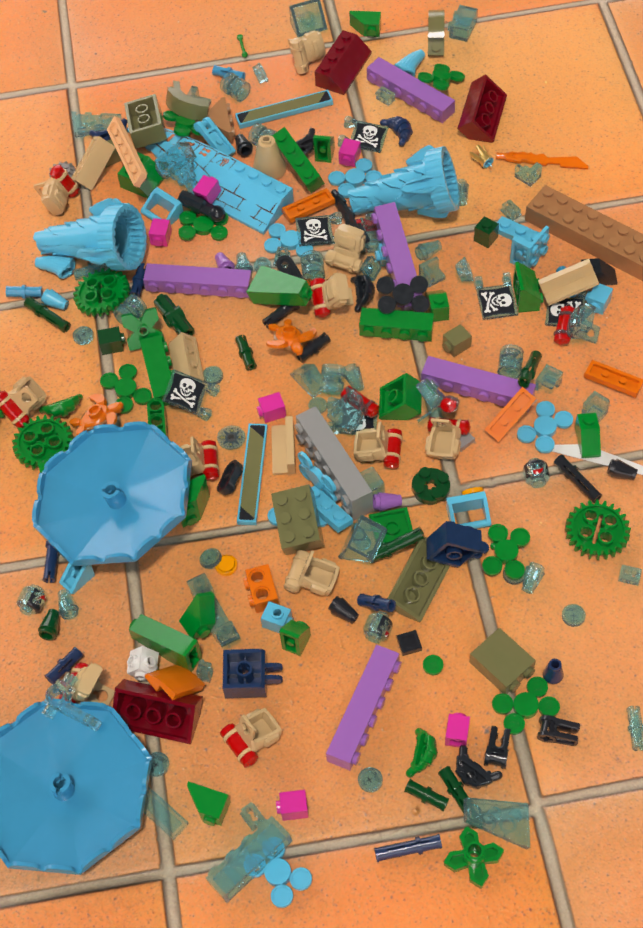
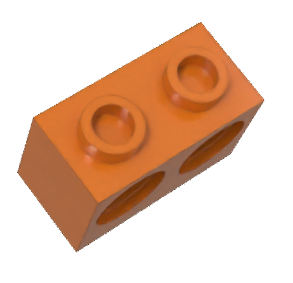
[243,564,279,613]

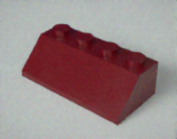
[315,30,372,95]
[457,74,507,143]
[113,679,203,745]

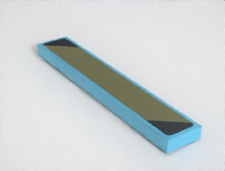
[235,90,333,129]
[237,423,268,525]

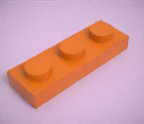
[282,188,335,223]
[584,360,643,398]
[484,387,537,442]

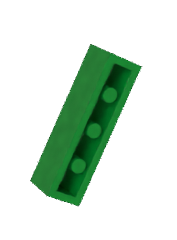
[272,127,325,193]
[359,307,434,342]
[140,335,174,406]

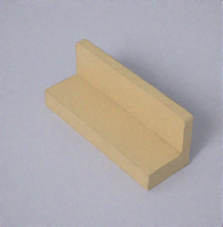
[71,136,115,190]
[538,259,599,306]
[169,332,204,383]
[271,416,296,475]

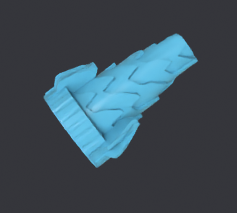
[348,145,460,218]
[33,198,147,271]

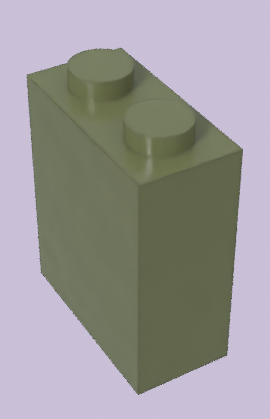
[469,628,536,694]

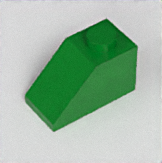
[349,11,381,37]
[313,135,335,163]
[425,290,449,322]
[575,413,601,458]
[179,591,215,639]
[279,620,311,656]
[187,781,231,826]

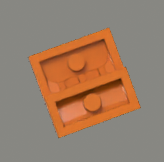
[144,665,205,700]

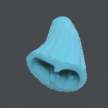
[394,49,425,77]
[35,256,75,279]

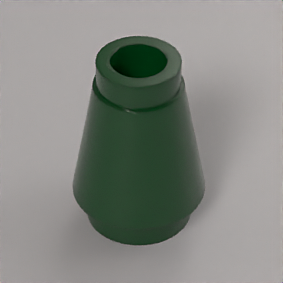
[38,609,60,640]

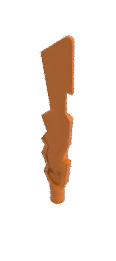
[496,151,588,169]

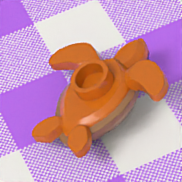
[266,319,317,356]
[69,394,123,435]

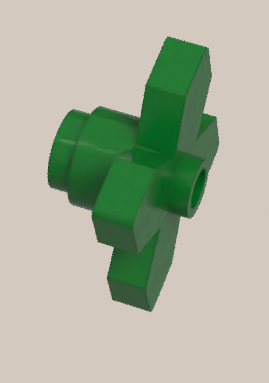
[121,307,165,351]
[444,827,504,889]

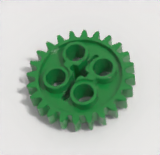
[73,268,130,317]
[12,415,74,470]
[565,500,631,560]

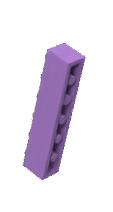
[367,57,455,123]
[371,202,423,311]
[143,263,252,298]
[421,356,536,412]
[326,644,402,771]

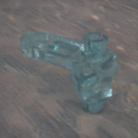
[41,672,102,731]

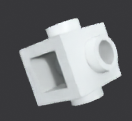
[127,646,159,681]

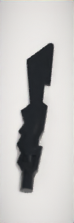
[331,189,370,243]

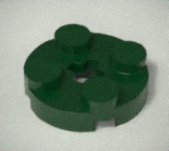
[412,467,450,505]

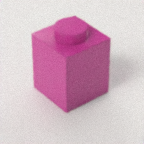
[338,138,361,167]
[193,175,222,204]
[148,218,172,247]
[256,392,286,423]
[445,713,470,748]
[276,790,309,821]

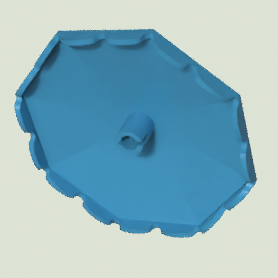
[32,421,192,566]
[0,699,153,875]

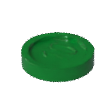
[423,655,444,676]

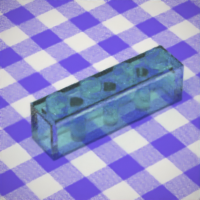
[206,816,292,903]

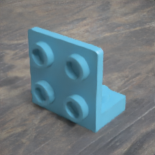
[510,226,550,268]

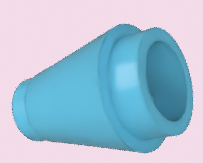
[41,289,69,311]

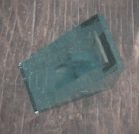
[290,364,327,398]

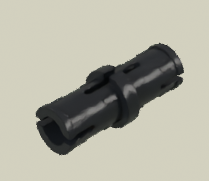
[296,332,331,363]

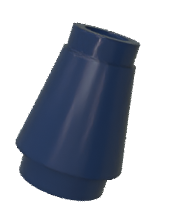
[543,659,564,684]

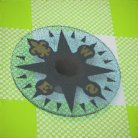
[217,425,245,450]

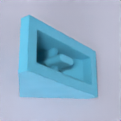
[59,563,95,594]

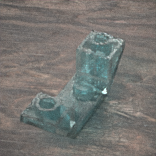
[186,573,240,647]

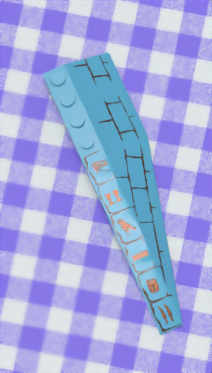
[126,128,294,235]

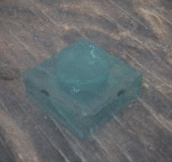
[360,256,382,281]

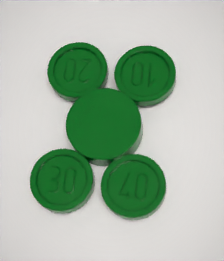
[418,64,465,90]
[163,111,207,137]
[178,211,228,241]
[100,364,152,414]
[482,524,530,580]
[492,677,560,735]

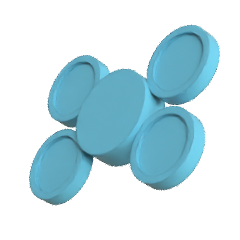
[328,158,382,198]
[264,223,313,258]
[517,401,573,453]
[297,451,337,503]
[244,838,312,908]

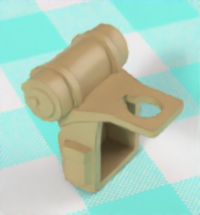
[288,30,326,74]
[325,224,366,274]
[284,550,340,596]

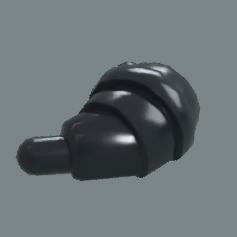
[296,128,315,157]
[350,275,375,313]
[455,745,503,789]

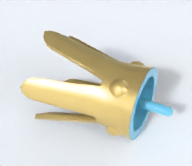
[470,145,494,168]

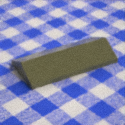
[387,537,450,622]

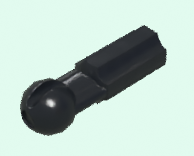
[177,190,225,222]

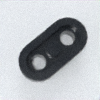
[276,255,302,279]
[217,460,243,495]

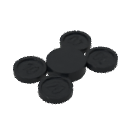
[376,276,430,314]

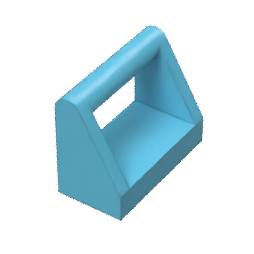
[140,187,183,225]
[446,491,491,529]

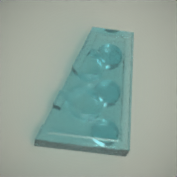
[71,111,122,138]
[463,797,530,850]

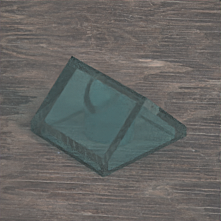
[289,0,327,37]
[338,515,387,563]

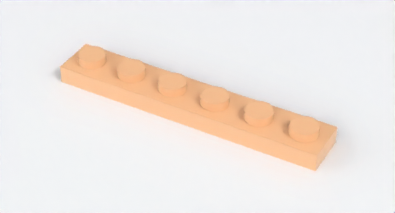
[107,116,147,188]

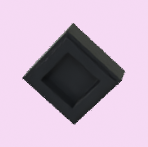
[396,630,422,656]

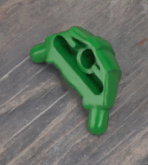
[39,394,83,417]
[406,728,438,778]

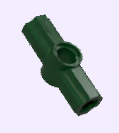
[154,294,195,336]

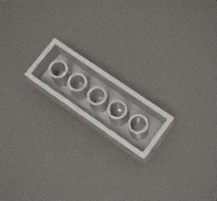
[295,406,373,521]

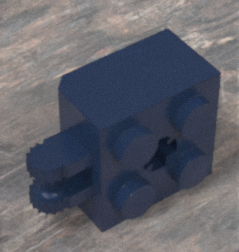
[426,521,489,567]
[222,649,283,699]

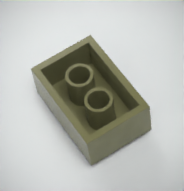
[124,94,167,149]
[271,484,325,555]

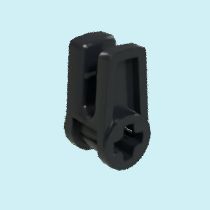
[537,715,580,746]
[484,726,511,769]

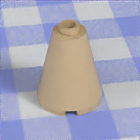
[253,135,286,180]

